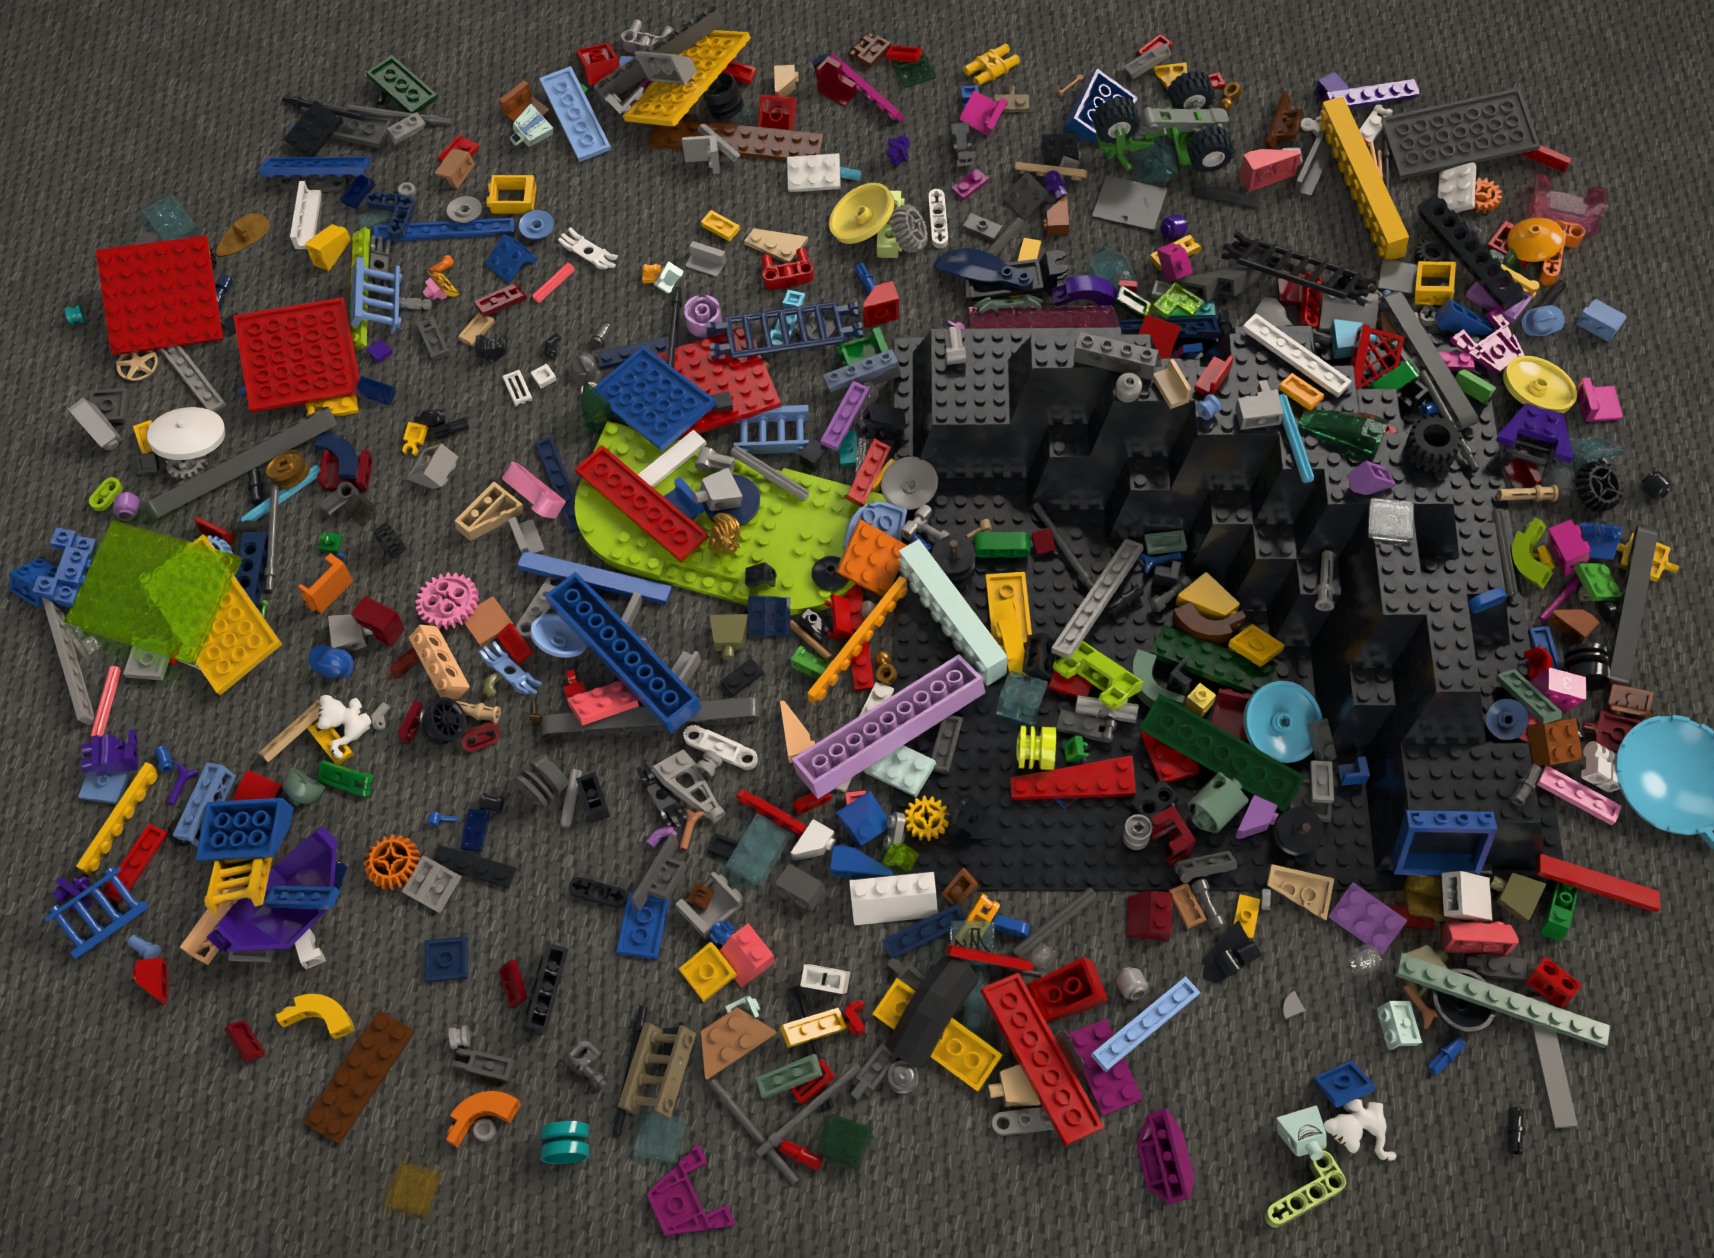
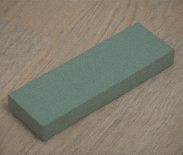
[756,1054,823,1099]

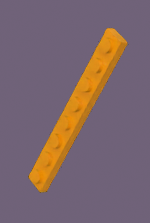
[808,576,908,705]

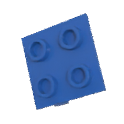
[1579,522,1624,560]

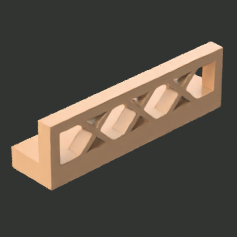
[180,877,246,965]

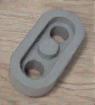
[883,812,905,854]

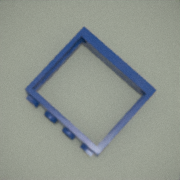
[1391,810,1497,876]

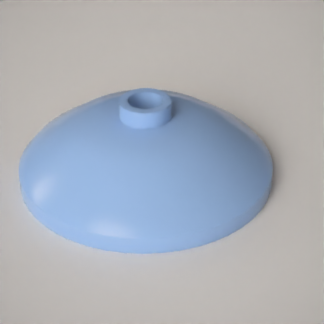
[530,614,587,658]

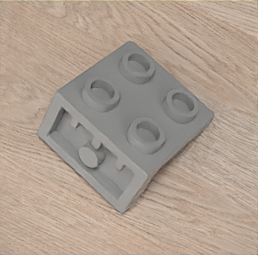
[604,85,644,114]
[682,135,720,174]

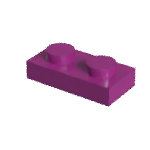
[951,168,989,201]

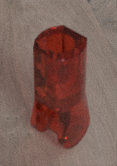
[390,647,420,678]

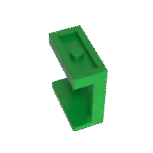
[836,327,888,367]

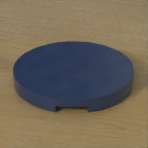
[703,475,760,526]

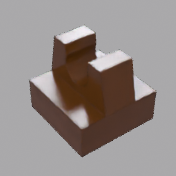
[687,883,715,911]

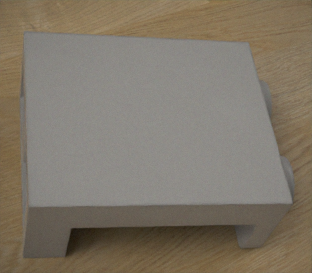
[676,871,743,939]

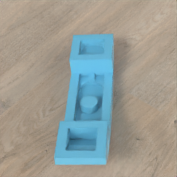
[770,290,805,346]

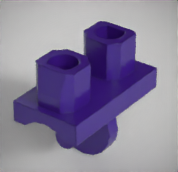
[886,135,910,167]
[1045,170,1068,199]
[52,877,93,914]

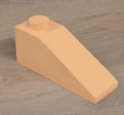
[780,701,815,763]

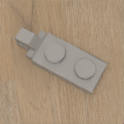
[1124,44,1172,79]

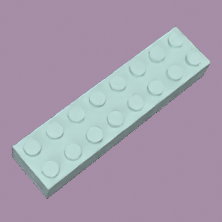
[898,539,1008,686]

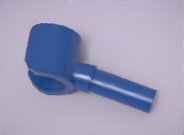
[428,812,458,827]

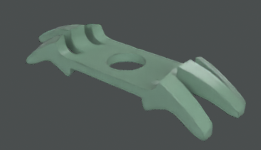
[974,294,1043,313]

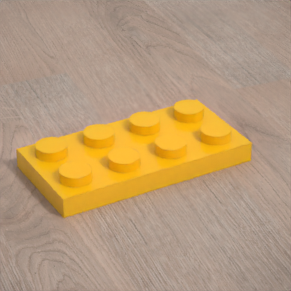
[986,572,1032,646]

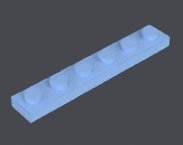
[1091,976,1200,1072]

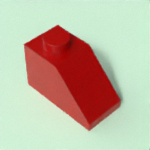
[133,957,167,1004]

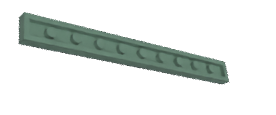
[1395,953,1610,1048]

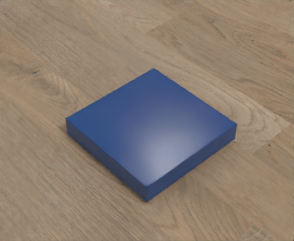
[1313,1060,1375,1108]

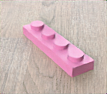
[1536,765,1622,825]

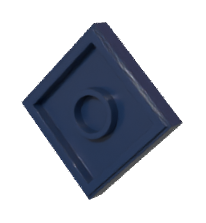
[425,936,468,983]

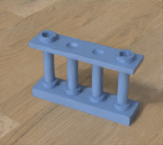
[350,257,402,334]
[734,405,809,454]

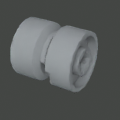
[1122,814,1152,850]

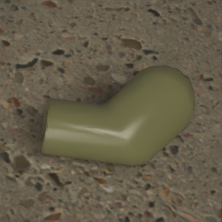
[482,671,503,698]

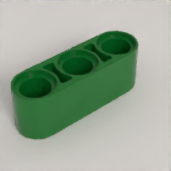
[1365,360,1420,391]
[974,532,1030,558]

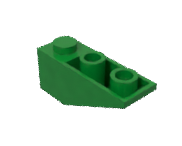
[1540,881,1579,942]

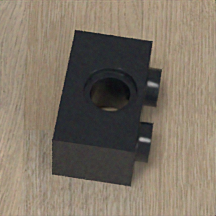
[576,772,610,823]

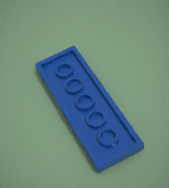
[259,156,371,177]

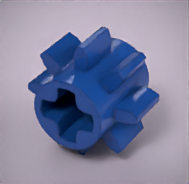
[709,920,735,947]

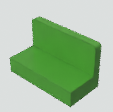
[1455,369,1496,404]

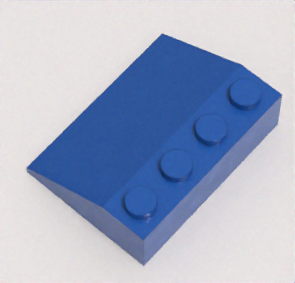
[1063,69,1137,143]
[195,798,294,861]

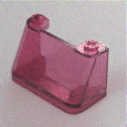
[1527,173,1608,236]

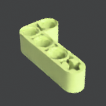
[1265,1151,1346,1228]

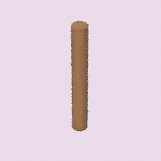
[790,620,832,662]

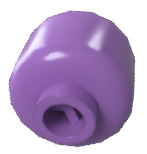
[113,492,140,521]

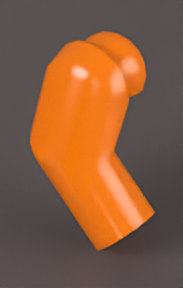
[429,255,454,273]

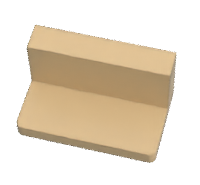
[1152,359,1191,409]

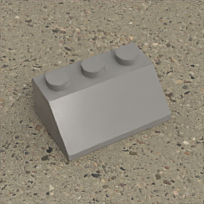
[635,51,697,84]
[1319,293,1378,331]

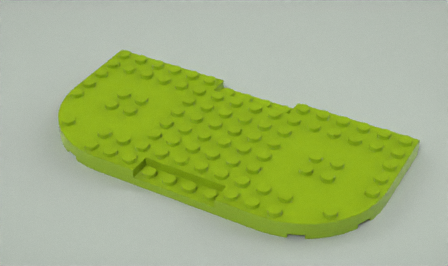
[575,421,890,615]

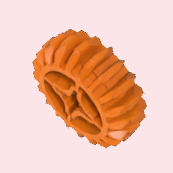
[364,834,420,890]

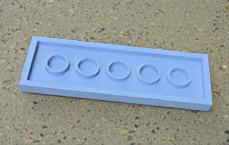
[539,66,611,162]

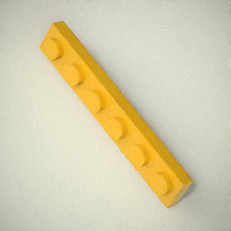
[76,762,158,876]

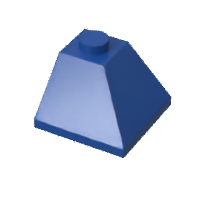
[836,791,888,847]

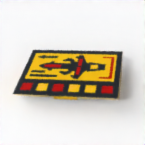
[427,269,460,297]

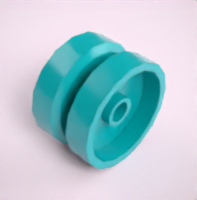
[540,1121,590,1164]

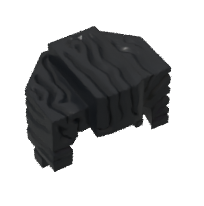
[475,333,508,361]

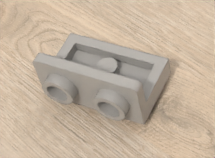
[387,112,426,145]

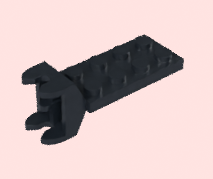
[968,250,1069,302]

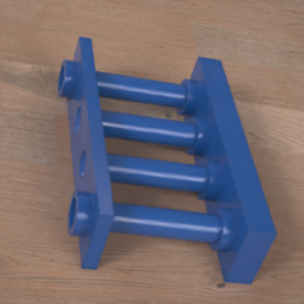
[44,867,149,959]

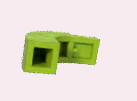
[1512,517,1553,590]

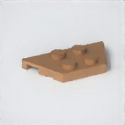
[700,1007,777,1080]

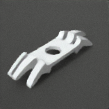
[558,227,618,270]

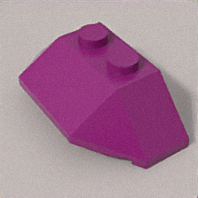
[1137,1109,1195,1205]

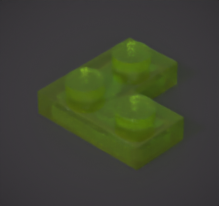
[1152,283,1204,319]

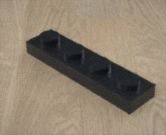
[433,845,517,888]

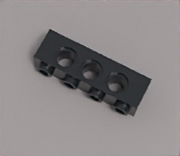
[521,943,569,1035]

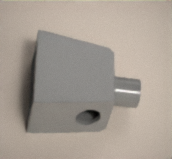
[693,468,742,511]
[328,615,373,653]

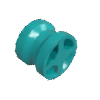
[65,304,86,325]

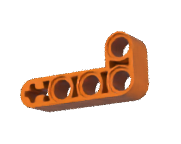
[1539,221,1585,286]

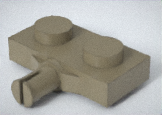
[995,85,1030,112]

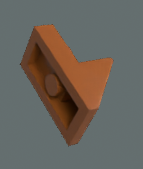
[942,868,980,906]

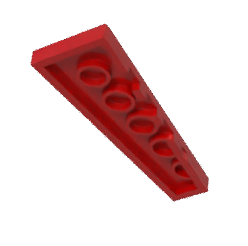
[1010,756,1136,800]

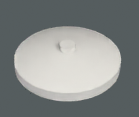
[147,407,225,460]

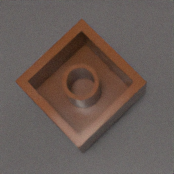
[1527,718,1583,766]

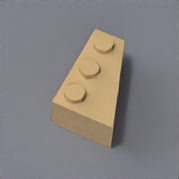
[455,482,524,541]

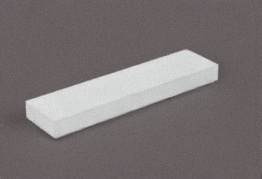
[638,430,707,488]

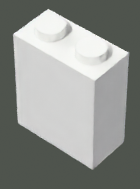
[1442,871,1492,922]

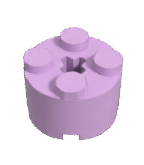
[684,295,722,339]

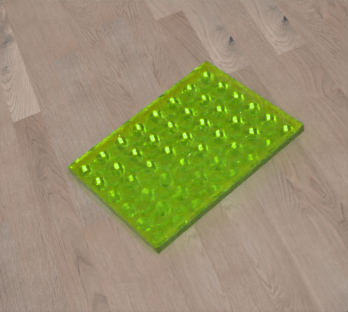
[64,520,243,665]

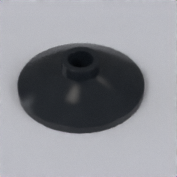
[812,556,849,591]

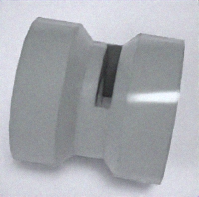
[695,750,723,778]

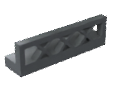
[1294,131,1331,200]

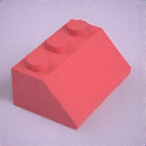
[1441,919,1519,956]

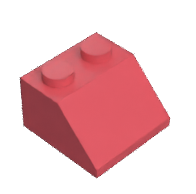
[720,923,775,988]

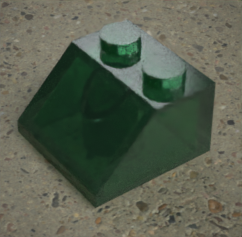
[581,381,615,436]
[817,1114,874,1170]

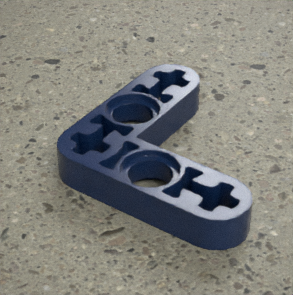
[365,192,416,240]

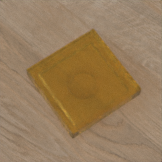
[385,1161,443,1217]

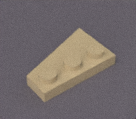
[744,228,808,263]
[1266,864,1334,920]

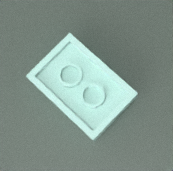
[863,745,936,797]

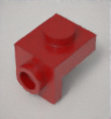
[1524,646,1552,680]
[844,1000,865,1038]

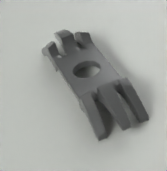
[368,235,391,293]

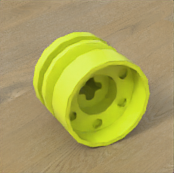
[1016,726,1056,770]

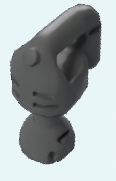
[565,1040,608,1090]

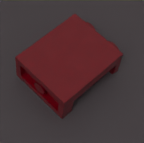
[317,450,373,491]
[1211,689,1252,744]

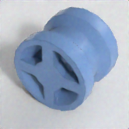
[1196,394,1222,420]

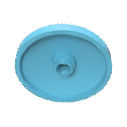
[1243,681,1322,763]

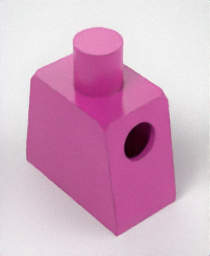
[1156,243,1192,282]

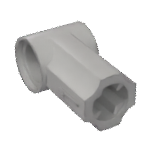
[944,327,966,365]
[695,447,735,473]

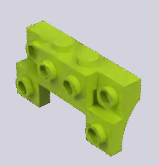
[1052,641,1144,710]

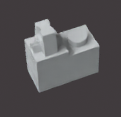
[1235,380,1284,430]

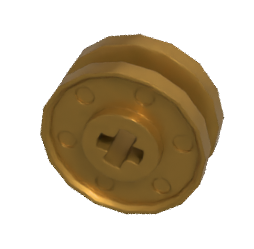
[266,450,310,490]

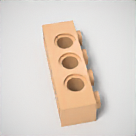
[409,625,470,700]

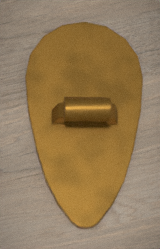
[216,213,269,257]

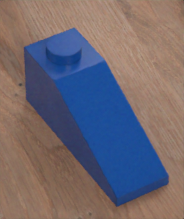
[1435,299,1495,335]
[830,844,893,879]

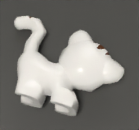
[317,695,371,759]
[1324,1099,1396,1161]

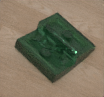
[891,52,936,88]

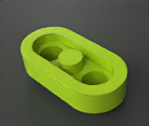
[89,477,123,511]

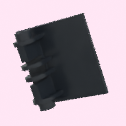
[1041,132,1080,167]

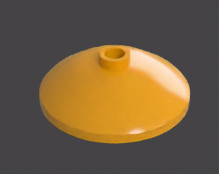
[1507,217,1564,262]

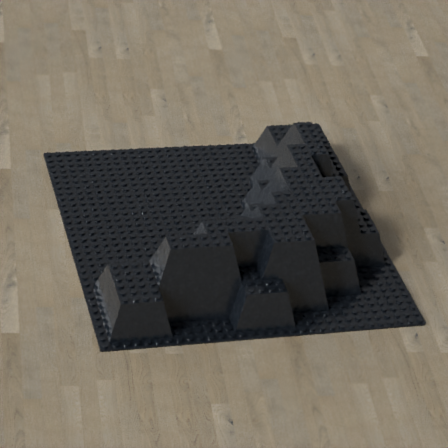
[893,326,1564,891]

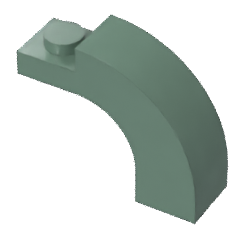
[1131,649,1185,708]

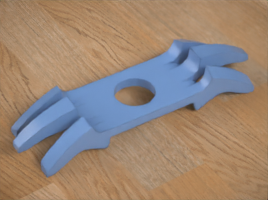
[479,642,542,695]

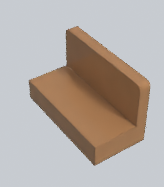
[435,149,475,189]

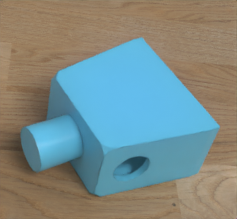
[1330,319,1376,359]

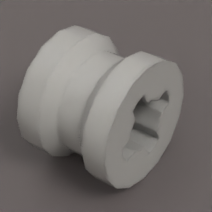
[449,1025,470,1049]

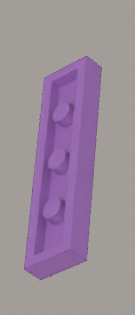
[820,381,870,451]

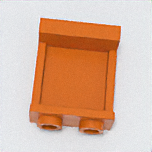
[298,553,353,613]

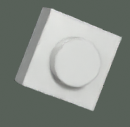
[531,364,556,389]

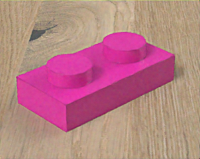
[1438,351,1474,372]

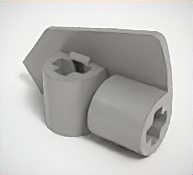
[1255,297,1293,326]

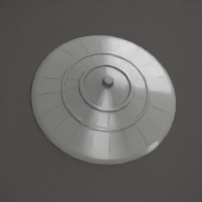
[881,457,938,510]

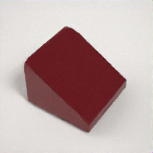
[1031,528,1056,555]

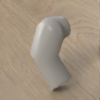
[371,702,390,731]

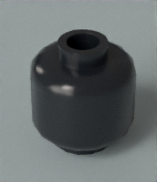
[1641,471,1672,499]

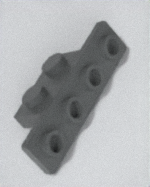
[631,833,688,911]

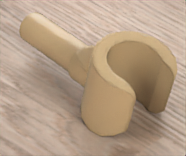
[966,519,992,539]

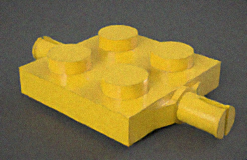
[1617,533,1679,582]

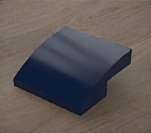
[747,595,790,637]

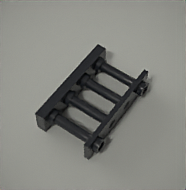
[1500,401,1563,477]

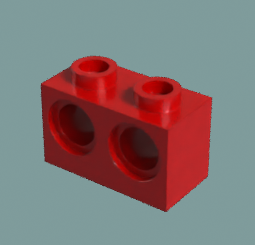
[1525,956,1582,1009]

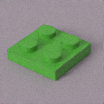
[1574,563,1621,601]

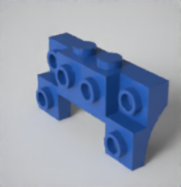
[32,527,97,609]

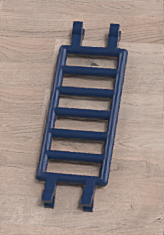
[706,301,864,359]

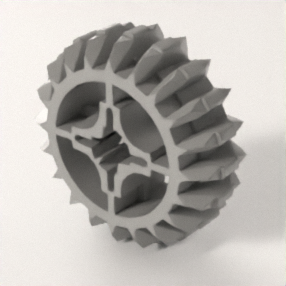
[890,204,928,253]

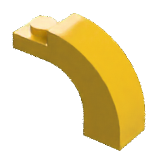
[276,994,355,1040]

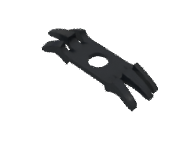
[636,760,688,828]

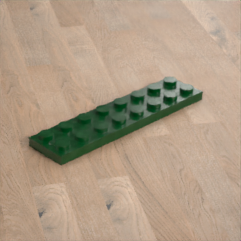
[1139,693,1305,813]

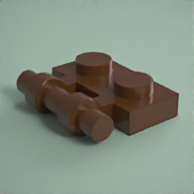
[848,32,891,68]

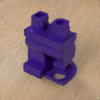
[81,729,138,777]

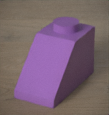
[1347,461,1396,495]
[1236,795,1278,839]

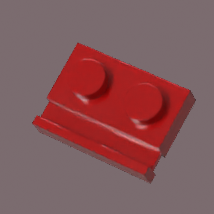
[438,135,479,162]

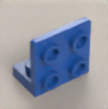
[485,234,539,283]
[9,558,58,607]

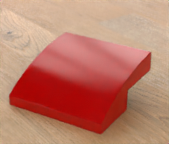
[232,770,283,801]

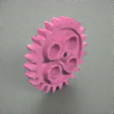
[415,572,479,630]

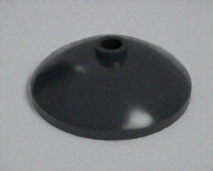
[1431,969,1496,1033]

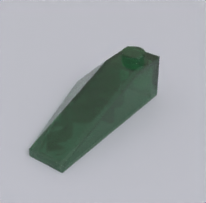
[1298,408,1389,454]

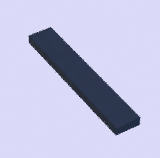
[534,436,579,534]

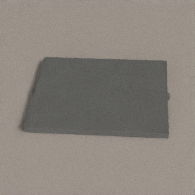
[1092,175,1167,232]

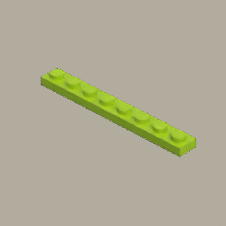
[349,227,370,352]

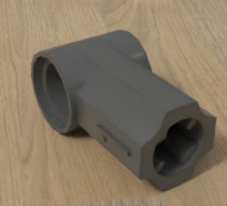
[320,482,359,516]

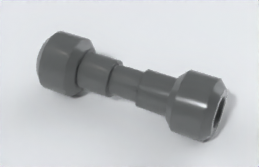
[1149,576,1192,612]
[1191,878,1225,930]

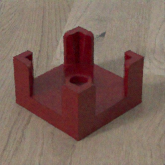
[1150,806,1196,866]

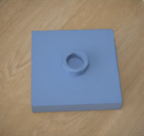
[78,771,131,804]

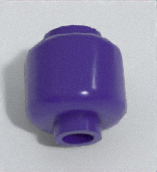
[1160,214,1187,240]

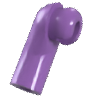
[646,826,677,848]

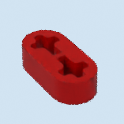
[793,792,832,815]

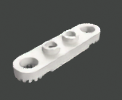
[683,725,758,770]

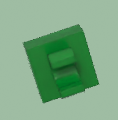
[318,532,343,554]
[1064,735,1089,763]

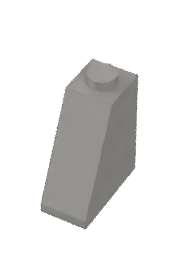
[68,398,123,451]

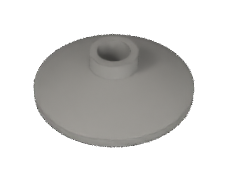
[447,196,482,223]

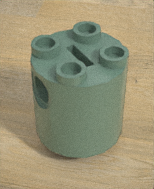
[1187,772,1249,833]

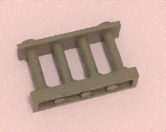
[618,1023,696,1118]

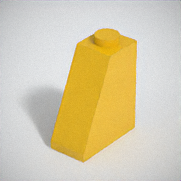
[305,224,351,271]
[1176,572,1240,621]

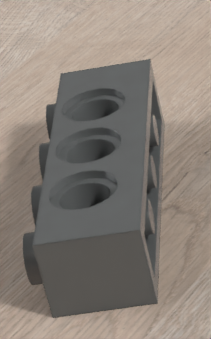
[1074,332,1159,380]

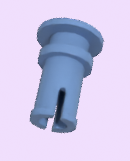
[127,934,161,960]

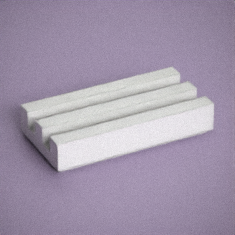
[502,370,532,407]

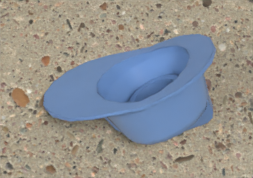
[1522,305,1565,336]

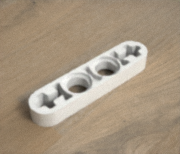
[929,189,948,248]

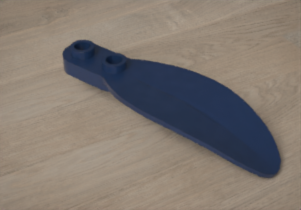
[934,248,1033,290]

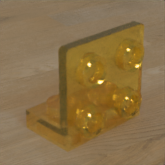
[1403,875,1451,922]

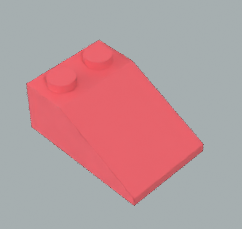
[1239,149,1301,192]

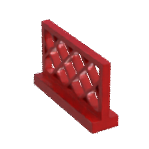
[1350,324,1404,389]

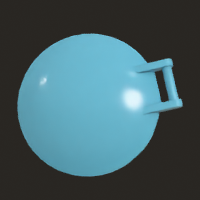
[1616,715,1714,850]

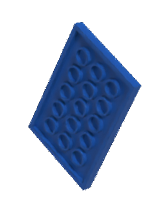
[589,346,717,452]

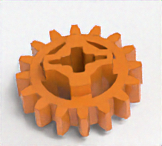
[1470,177,1502,213]

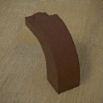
[1172,602,1246,644]

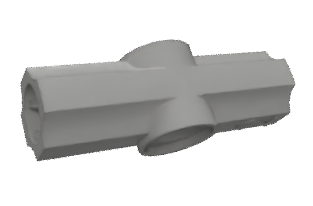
[1075,695,1138,723]

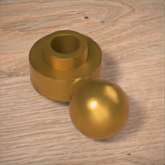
[1219,82,1242,111]
[875,651,897,685]

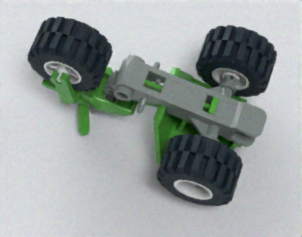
[1092,70,1235,173]

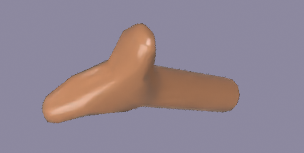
[679,808,705,850]
[1403,984,1439,1029]

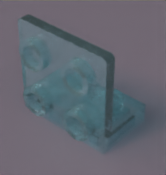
[996,671,1048,725]

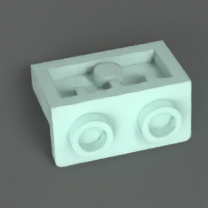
[1377,1001,1422,1050]

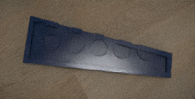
[1105,316,1221,341]

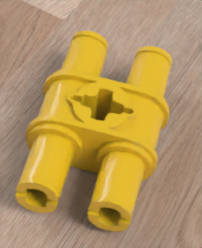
[963,43,1020,87]

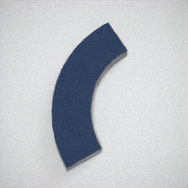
[314,432,359,479]

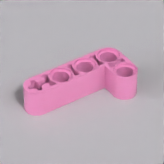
[502,462,566,518]

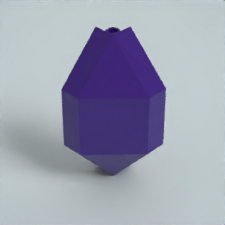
[207,826,337,952]

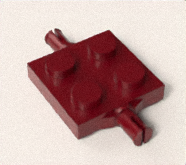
[1581,710,1642,754]

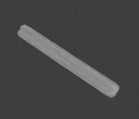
[731,446,810,501]

